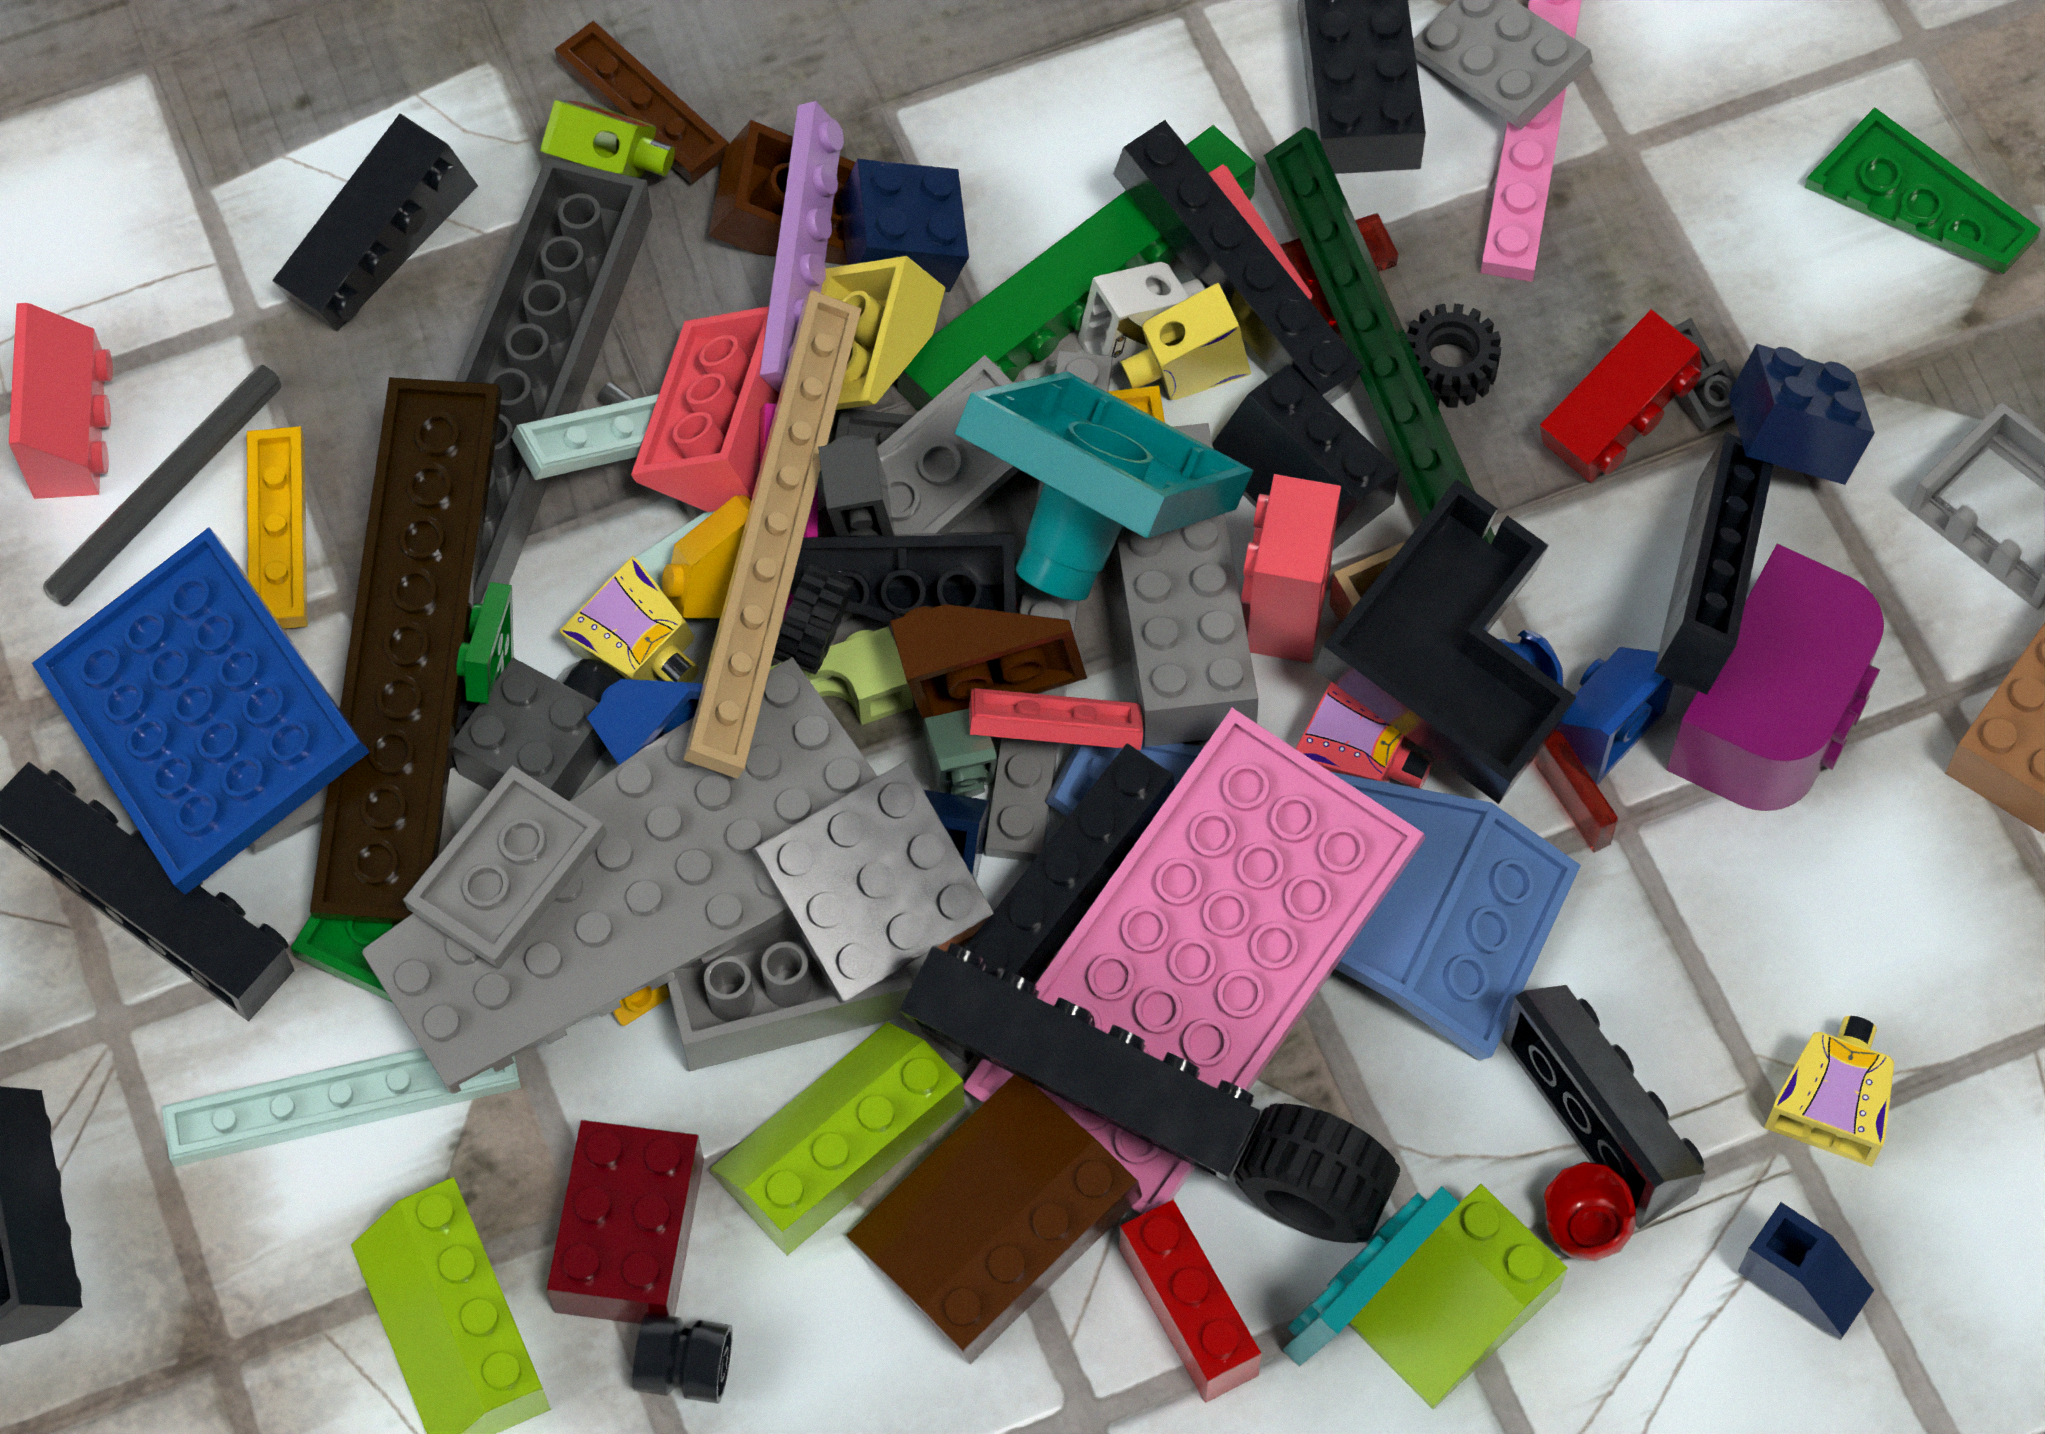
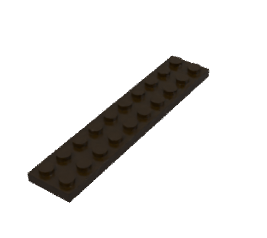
[310,377,502,924]

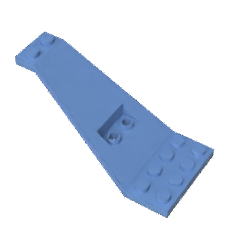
[1045,739,1581,1061]

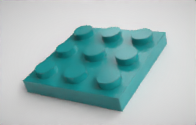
[1282,1186,1460,1367]

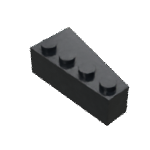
[272,113,478,332]

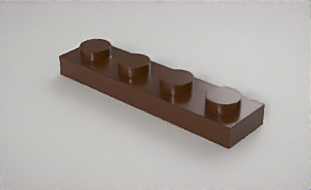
[555,20,729,184]

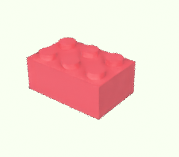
[1241,474,1341,664]

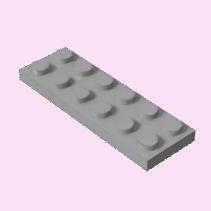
[818,355,1020,627]

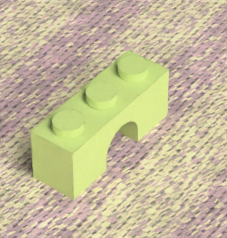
[770,626,913,725]

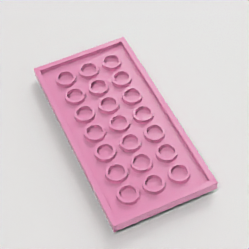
[964,708,1426,1215]

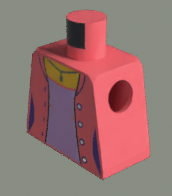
[1296,682,1433,789]

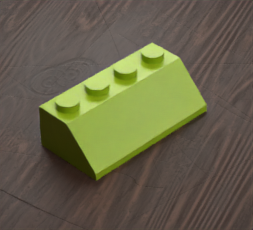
[709,1022,965,1256]
[351,1177,551,1434]

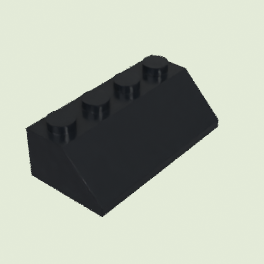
[1503,985,1706,1229]
[0,1086,83,1346]

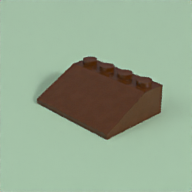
[846,1075,1142,1364]

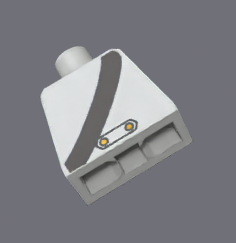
[1077,262,1205,376]

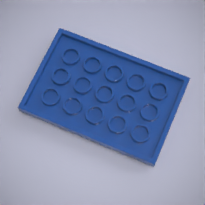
[32,527,369,895]

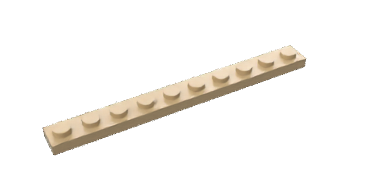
[683,290,862,779]

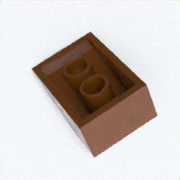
[709,120,856,265]
[890,604,1087,722]

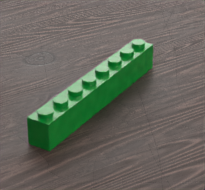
[897,125,1256,411]

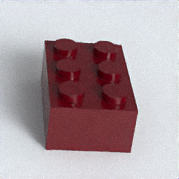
[546,1120,704,1324]

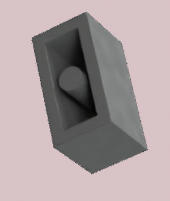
[818,435,895,536]

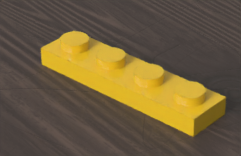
[247,426,308,629]

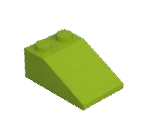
[1348,1183,1568,1409]

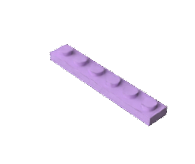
[760,101,844,394]

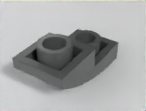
[1674,318,1737,431]

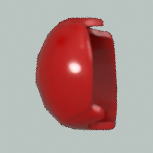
[1544,1162,1636,1262]

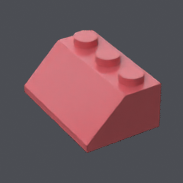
[9,303,113,499]

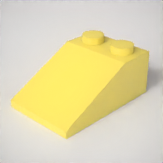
[821,256,945,410]

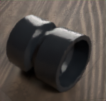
[632,1312,733,1404]

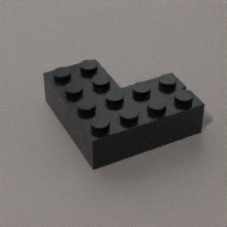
[1314,479,1577,804]

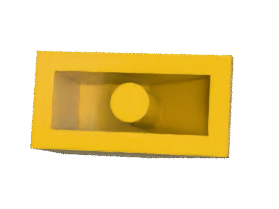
[662,495,751,619]

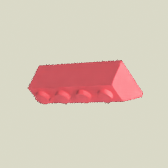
[631,306,779,512]

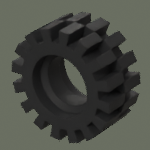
[1406,303,1502,408]
[773,563,854,674]

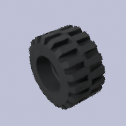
[1233,1103,1401,1244]

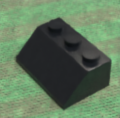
[1212,364,1399,550]

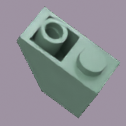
[923,709,997,797]

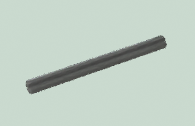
[43,365,281,607]

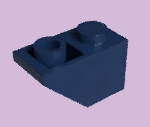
[1738,1202,1874,1340]

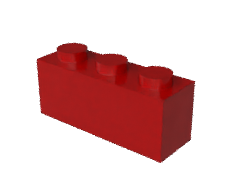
[1540,309,1702,483]
[1119,1199,1262,1403]

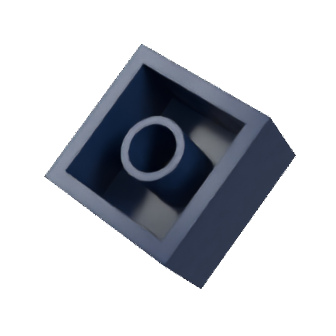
[840,159,969,292]
[1728,343,1875,485]

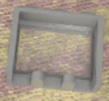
[1908,402,2045,610]

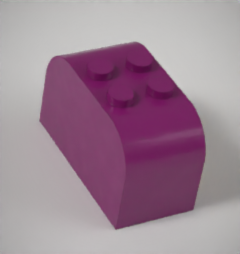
[1666,544,1884,811]

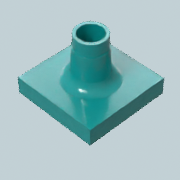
[954,371,1253,601]

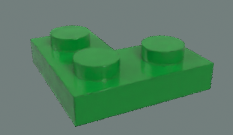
[457,582,514,704]

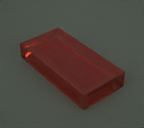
[1534,730,1618,853]

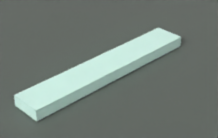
[162,1048,521,1167]

